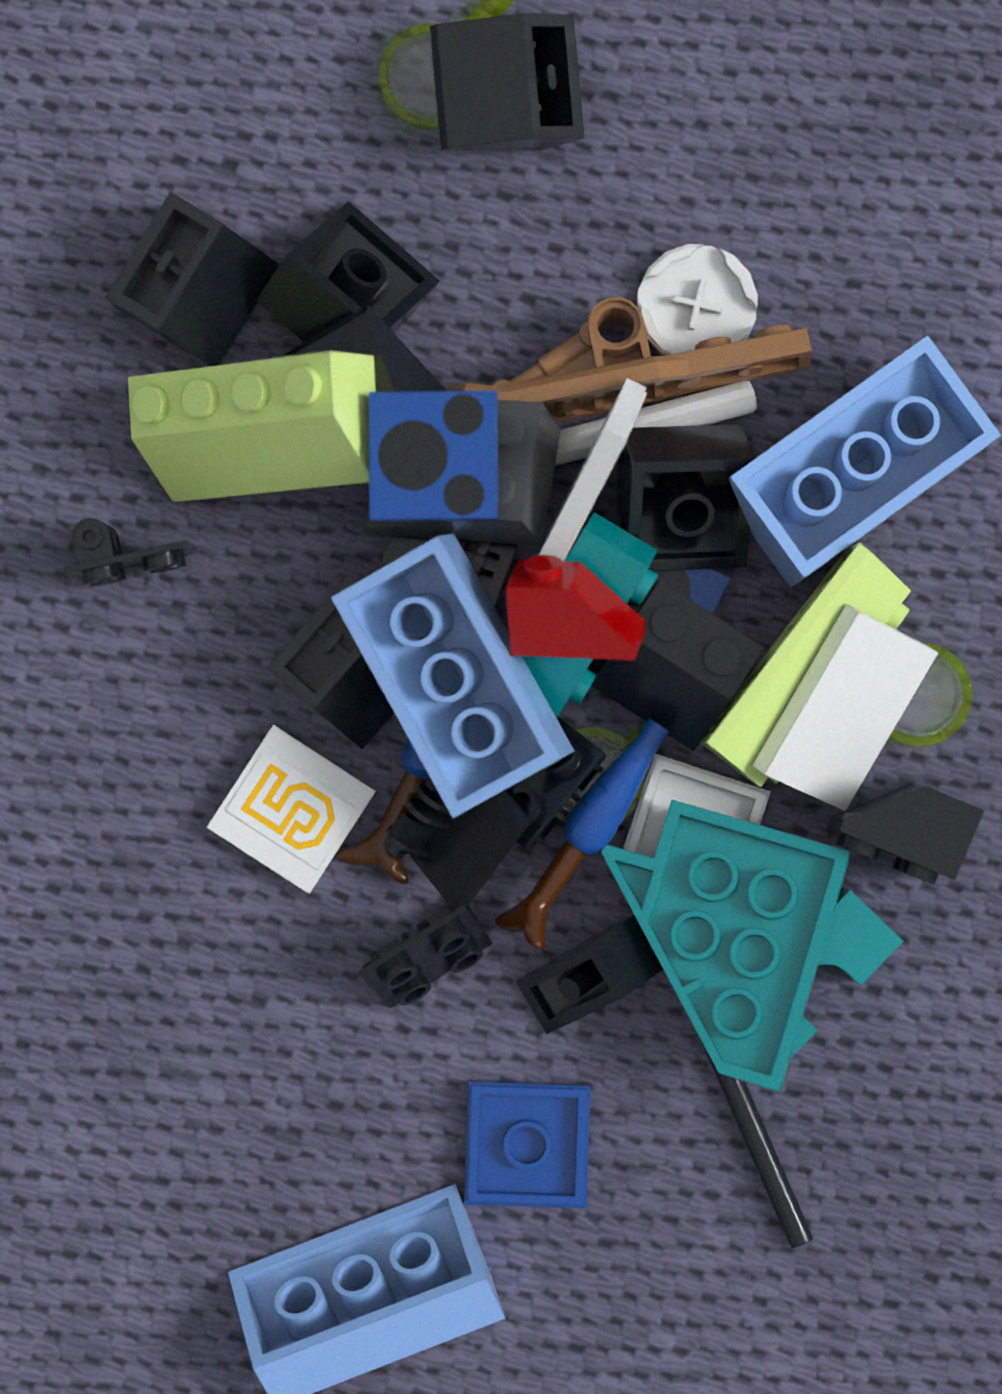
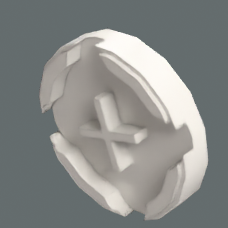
[637,244,758,356]

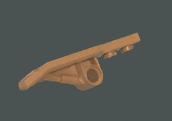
[445,297,812,423]

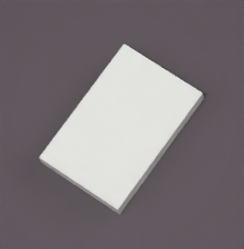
[538,378,647,561]
[752,604,938,811]

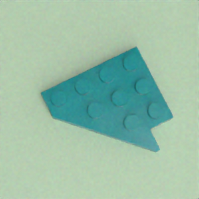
[601,800,851,1093]

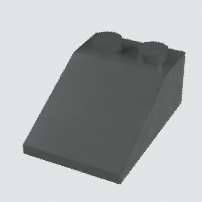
[363,400,561,546]

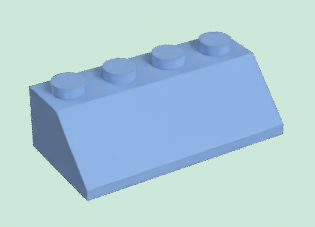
[729,336,1001,588]
[331,533,574,818]
[228,1184,505,1394]

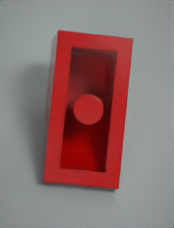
[506,555,646,660]

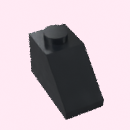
[516,915,663,1034]

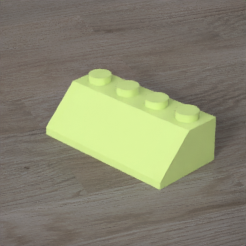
[128,351,376,502]
[700,543,911,787]

